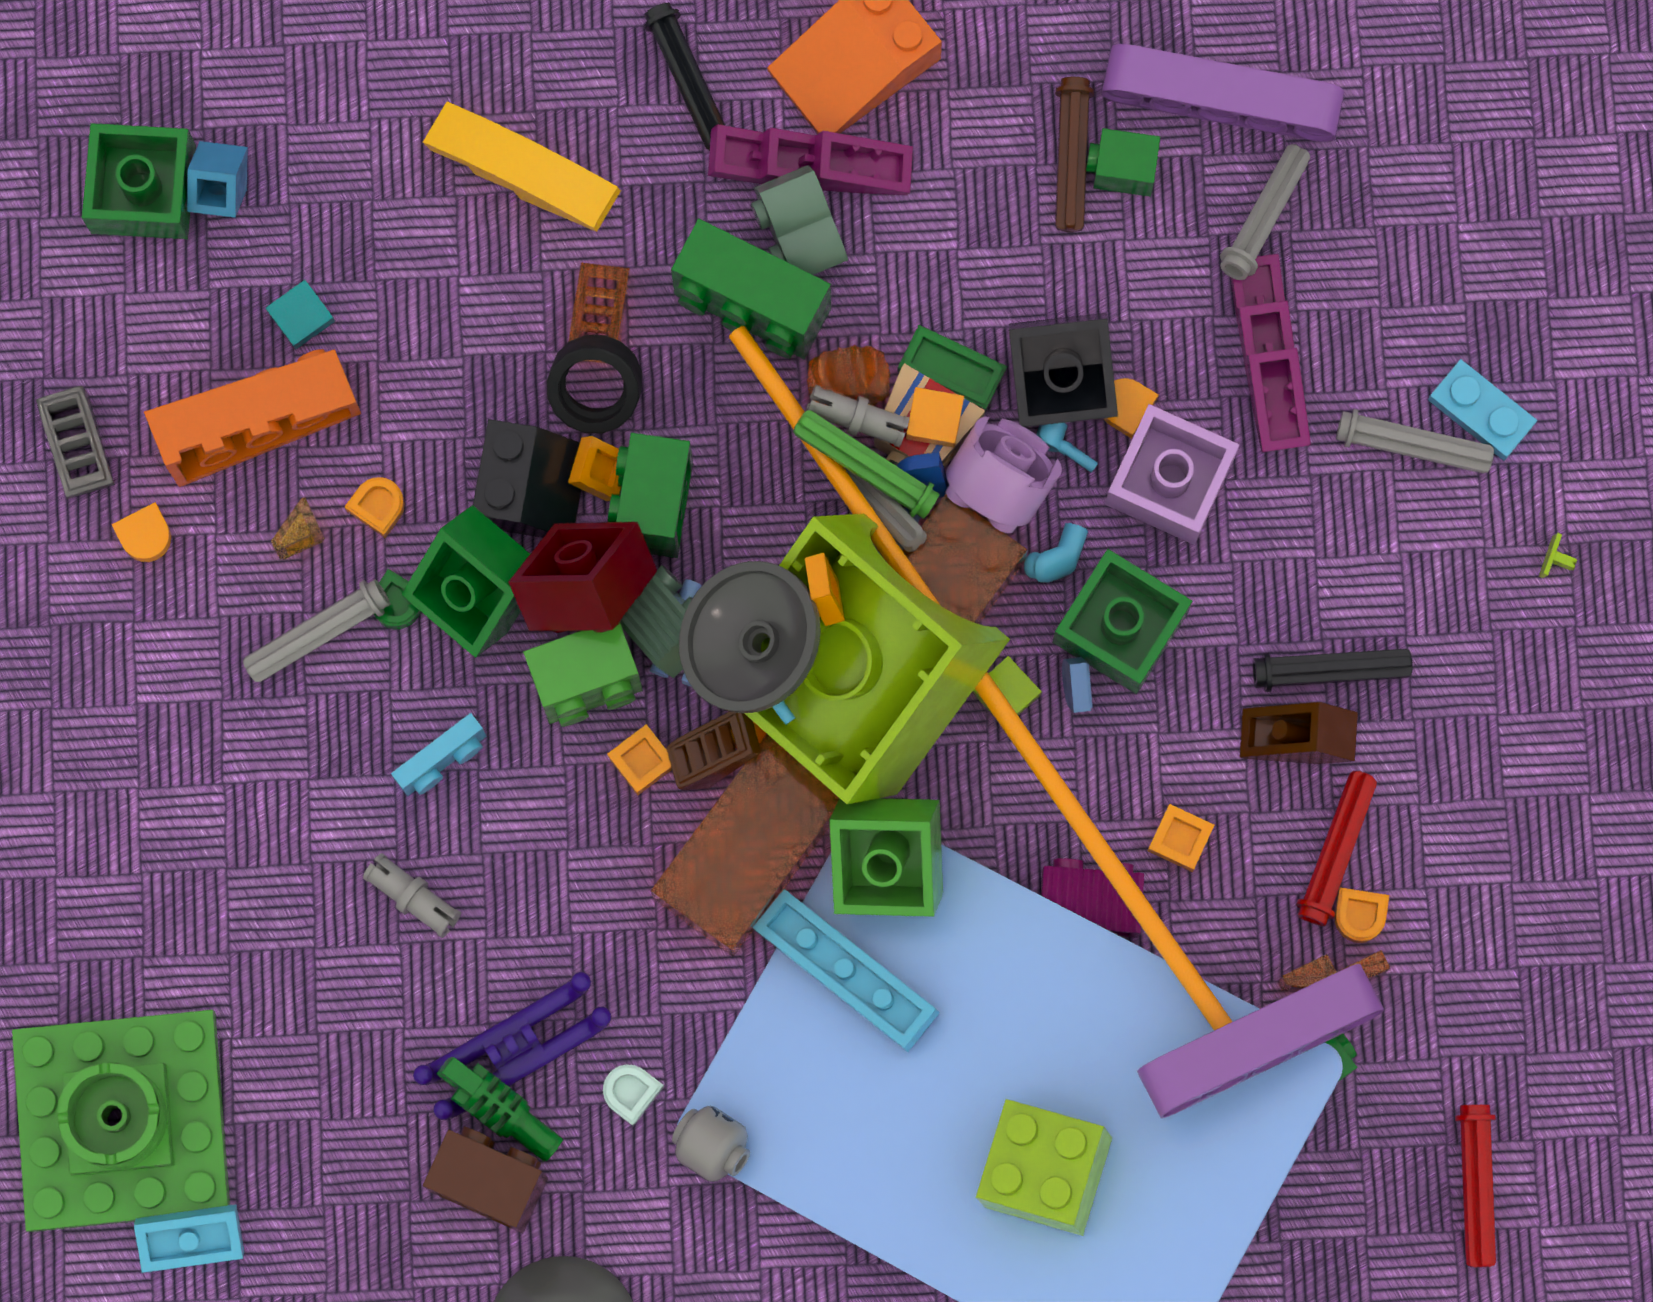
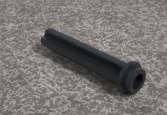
[644,3,725,151]
[1253,649,1413,692]

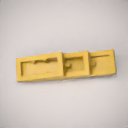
[423,101,621,232]

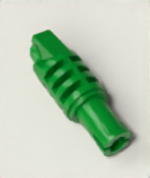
[436,1057,563,1162]

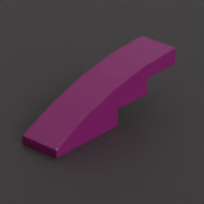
[708,124,913,195]
[1230,254,1311,453]

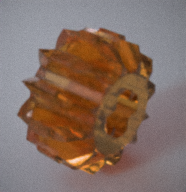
[807,345,891,406]

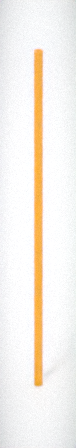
[729,326,1233,1031]

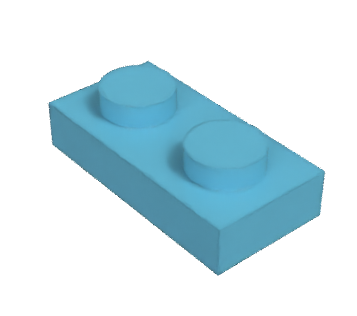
[1428,359,1537,461]
[391,713,487,797]
[134,1204,244,1273]

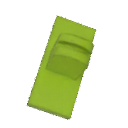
[1538,533,1577,578]

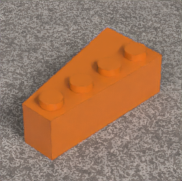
[144,349,362,487]

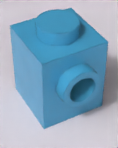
[187,141,248,218]

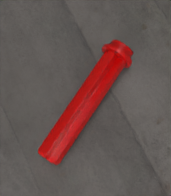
[1296,771,1377,926]
[1455,1104,1496,1267]

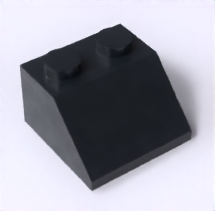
[1009,313,1118,427]
[473,419,582,538]

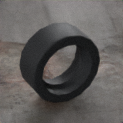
[547,335,642,434]

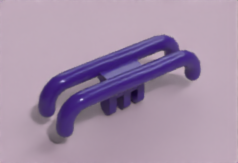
[413,972,611,1120]

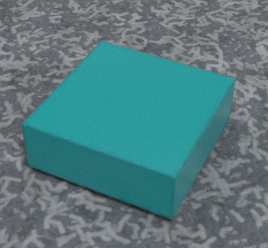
[266,280,335,350]

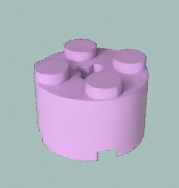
[946,417,1062,533]

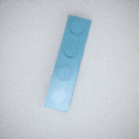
[752,889,939,1052]

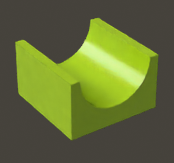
[744,514,1010,804]

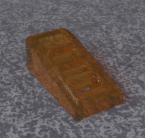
[568,263,630,363]

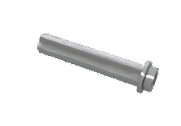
[1220,144,1310,280]
[1336,408,1494,474]
[818,466,927,552]
[243,579,390,682]

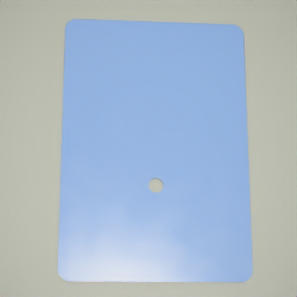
[677,844,1343,1302]

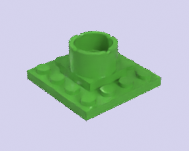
[12,1010,230,1232]

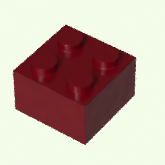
[508,522,657,633]

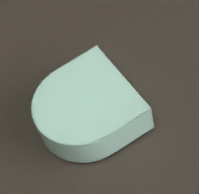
[603,1064,664,1126]

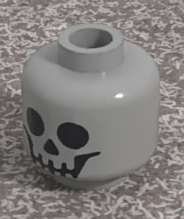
[672,1106,750,1182]

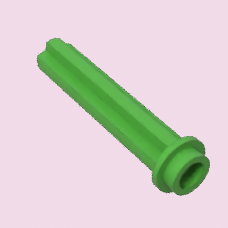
[793,410,940,519]

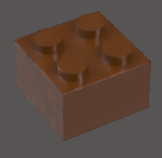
[422,1126,548,1234]

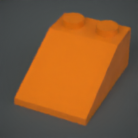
[767,0,942,134]

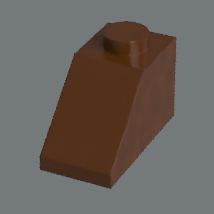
[1240,702,1358,764]

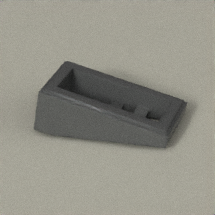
[36,386,115,499]

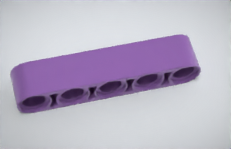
[1102,44,1344,142]
[1137,964,1384,1119]

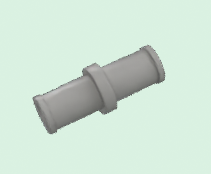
[806,384,909,447]
[363,853,461,938]

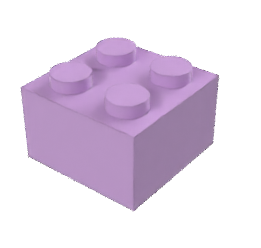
[1105,404,1240,545]

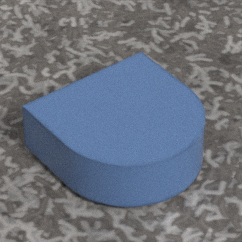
[1062,657,1093,713]

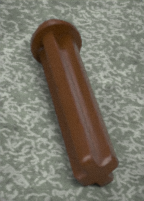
[1055,77,1094,232]

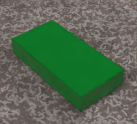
[897,325,1007,413]

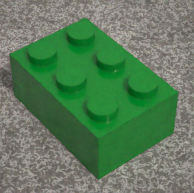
[671,218,831,360]

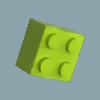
[975,1099,1112,1236]

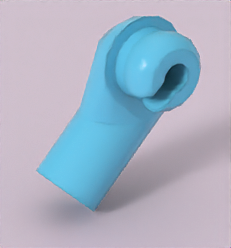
[1024,523,1088,583]

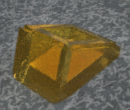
[271,497,325,560]

